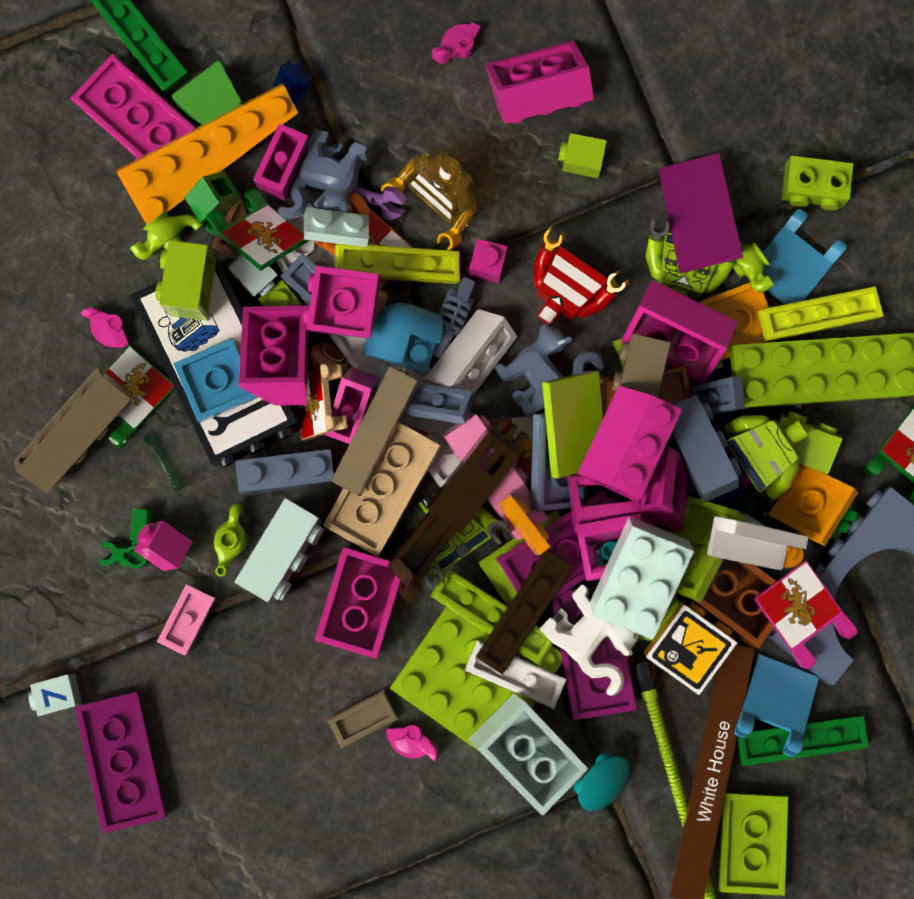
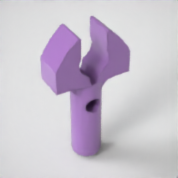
[350,186,407,220]

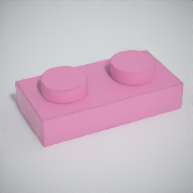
[157,584,216,656]

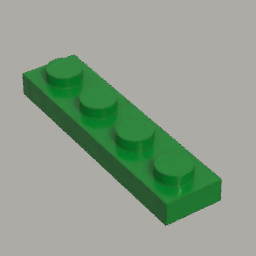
[90,0,189,95]
[736,715,869,766]

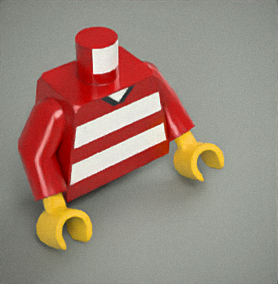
[533,226,629,326]

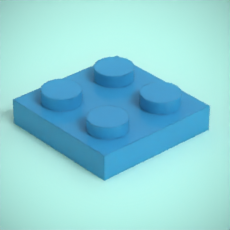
[173,338,258,423]

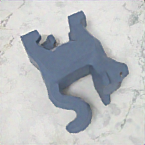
[278,128,372,219]
[494,323,605,418]

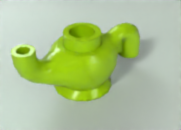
[130,211,204,260]
[733,240,775,293]
[214,503,247,577]

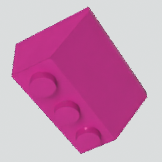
[486,41,594,124]
[620,280,738,384]
[239,305,309,405]
[578,386,682,502]

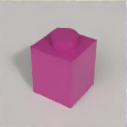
[469,239,508,284]
[134,521,193,571]

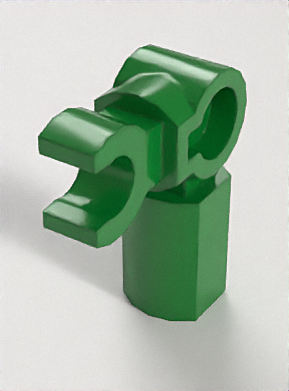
[98,509,155,569]

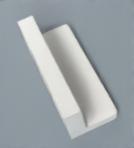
[425,309,517,394]
[707,516,808,570]

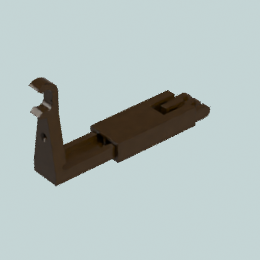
[387,415,528,604]

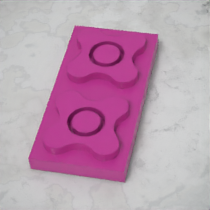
[71,54,196,159]

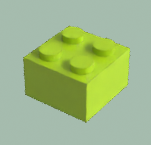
[156,240,217,321]

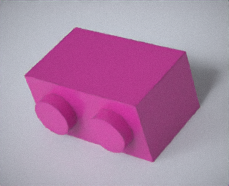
[253,123,310,201]
[324,367,381,444]

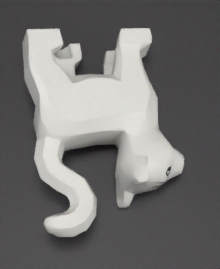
[540,584,639,696]

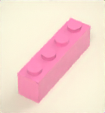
[441,413,549,541]

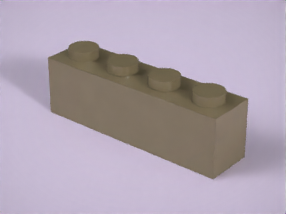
[606,334,671,412]
[14,367,131,493]

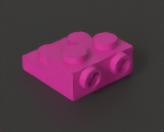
[303,266,381,339]

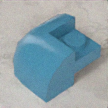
[362,302,443,374]

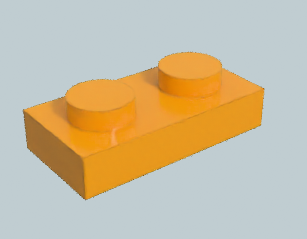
[497,495,550,555]

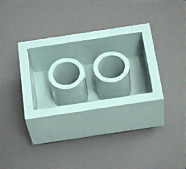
[234,498,325,603]
[590,516,694,640]
[468,694,588,816]

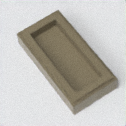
[327,690,399,748]

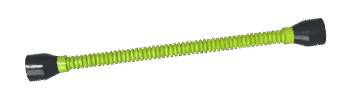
[629,660,717,899]

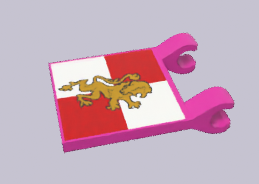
[754,561,858,670]

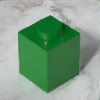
[184,171,241,223]

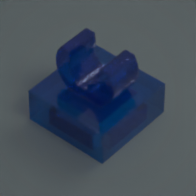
[273,60,314,105]

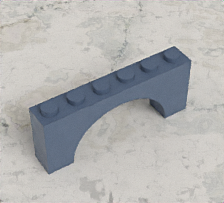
[768,487,914,685]

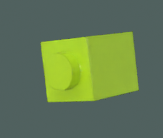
[558,133,607,178]

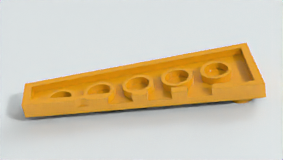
[116,83,298,225]

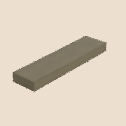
[331,367,420,496]

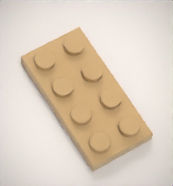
[323,422,442,557]

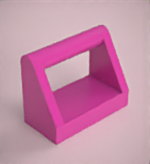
[640,447,689,532]
[568,474,640,533]
[576,513,642,581]

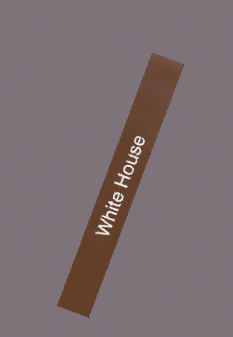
[669,644,755,899]

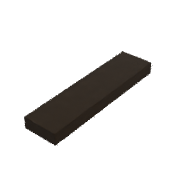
[475,549,574,675]

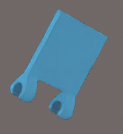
[762,209,847,305]
[734,654,819,757]

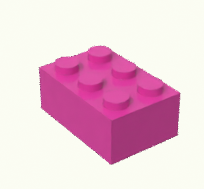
[315,547,401,659]

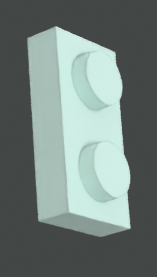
[304,207,369,247]

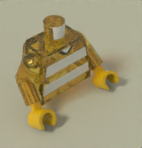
[381,151,477,250]

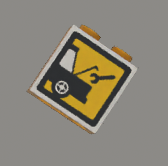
[644,601,737,695]

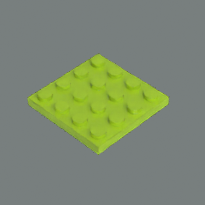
[390,607,563,753]

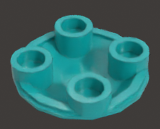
[574,752,630,811]

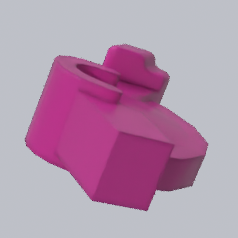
[432,22,481,64]
[81,307,131,349]
[386,723,439,761]

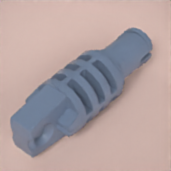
[432,277,475,361]

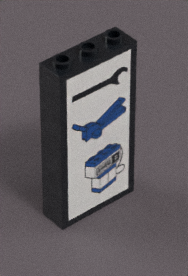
[130,254,300,468]

